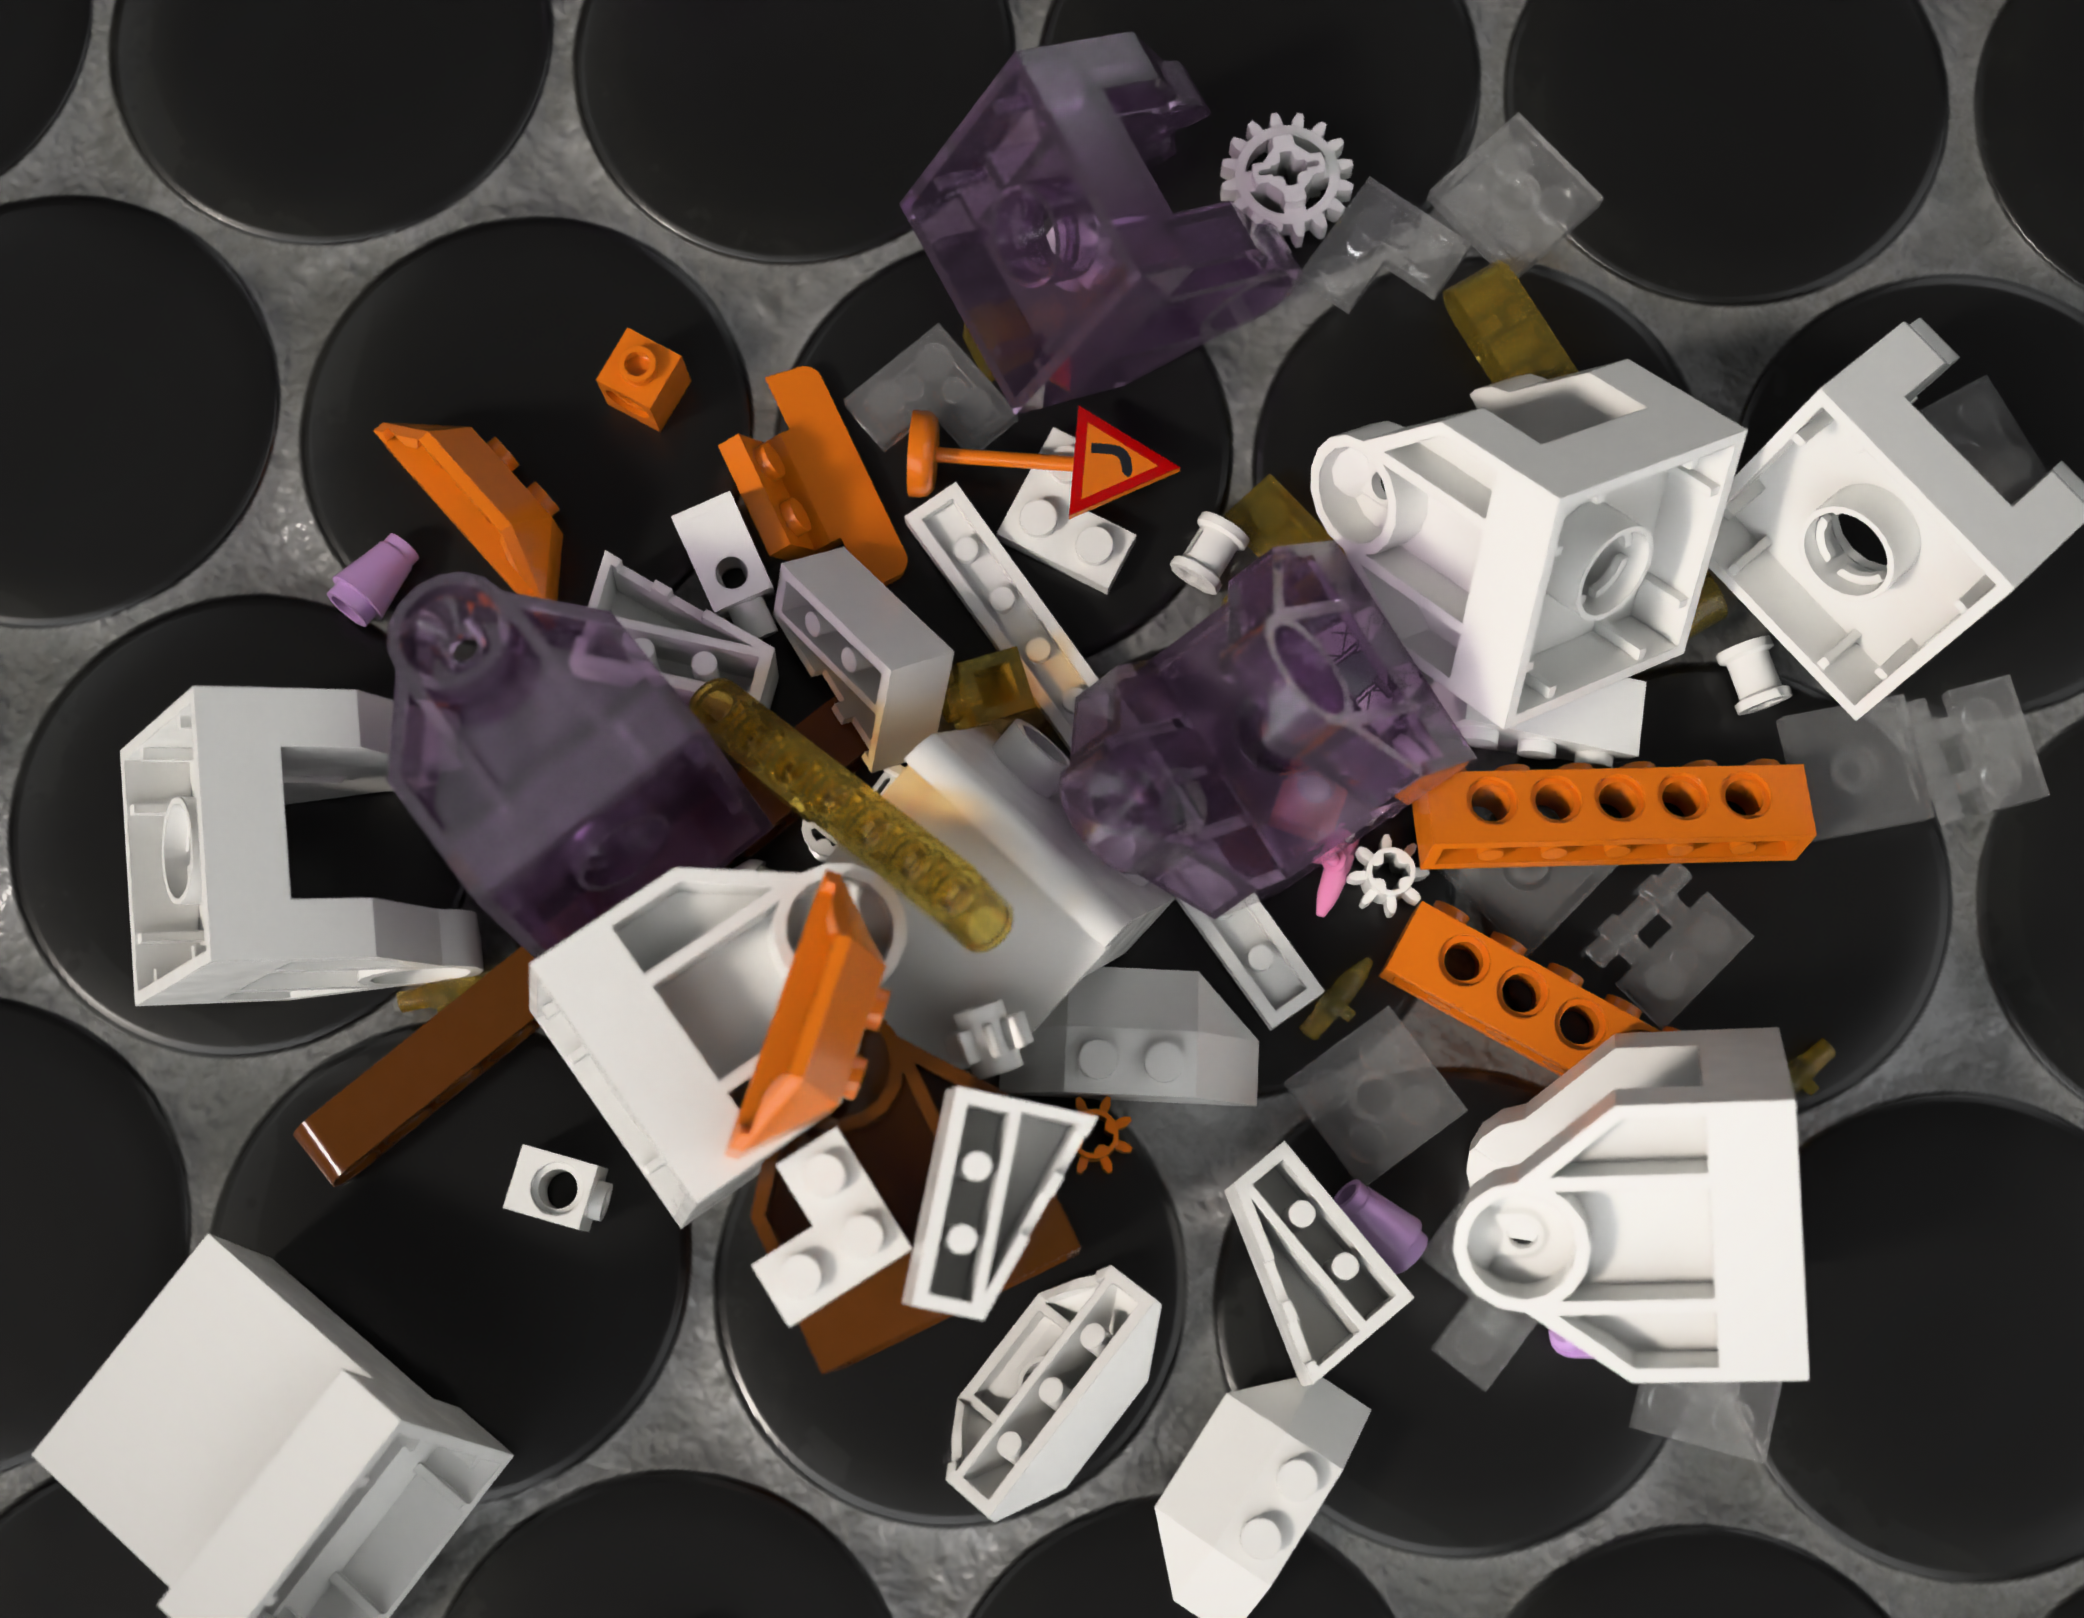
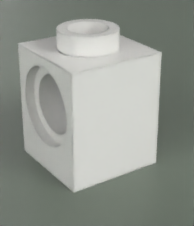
[503,1144,613,1232]

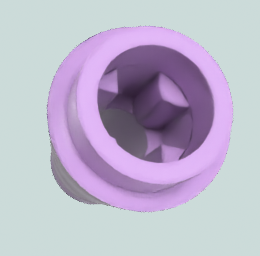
[327,533,419,627]
[1333,1179,1428,1274]

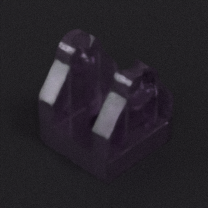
[899,31,1303,415]
[1058,540,1477,919]
[387,571,774,959]

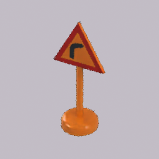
[907,406,1181,519]

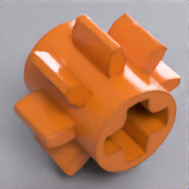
[1075,1096,1133,1175]

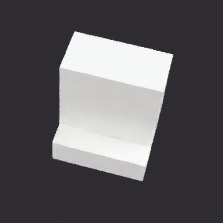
[31,1233,514,1618]

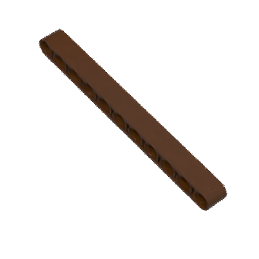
[293,696,869,1187]

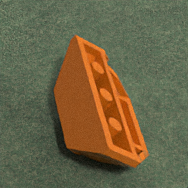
[373,422,563,627]
[724,869,891,1159]

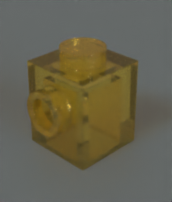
[942,646,1036,730]

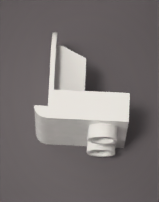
[826,719,1175,1070]

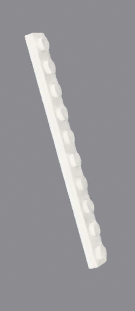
[904,482,1325,1031]

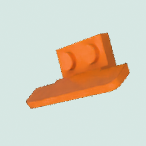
[718,366,908,586]

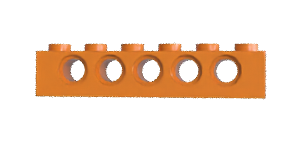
[1411,759,1817,870]
[1378,900,1681,1076]

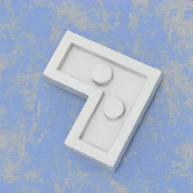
[997,427,1136,595]
[751,1126,913,1327]

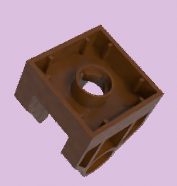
[750,1017,1081,1374]

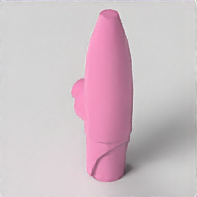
[1316,822,1362,918]

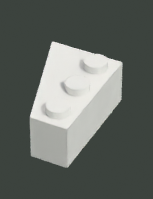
[773,547,954,773]
[570,550,779,734]
[1409,668,1646,769]
[902,1086,1099,1320]
[1224,1141,1415,1387]

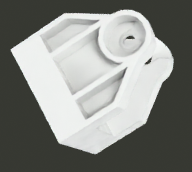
[1709,318,2084,721]
[1311,359,1747,730]
[120,686,484,1006]
[529,863,907,1229]
[1453,1027,1809,1383]

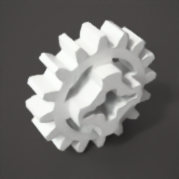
[1220,113,1354,248]

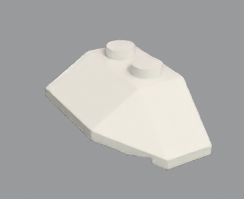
[999,967,1259,1107]
[946,1265,1162,1522]
[1154,1377,1371,1618]

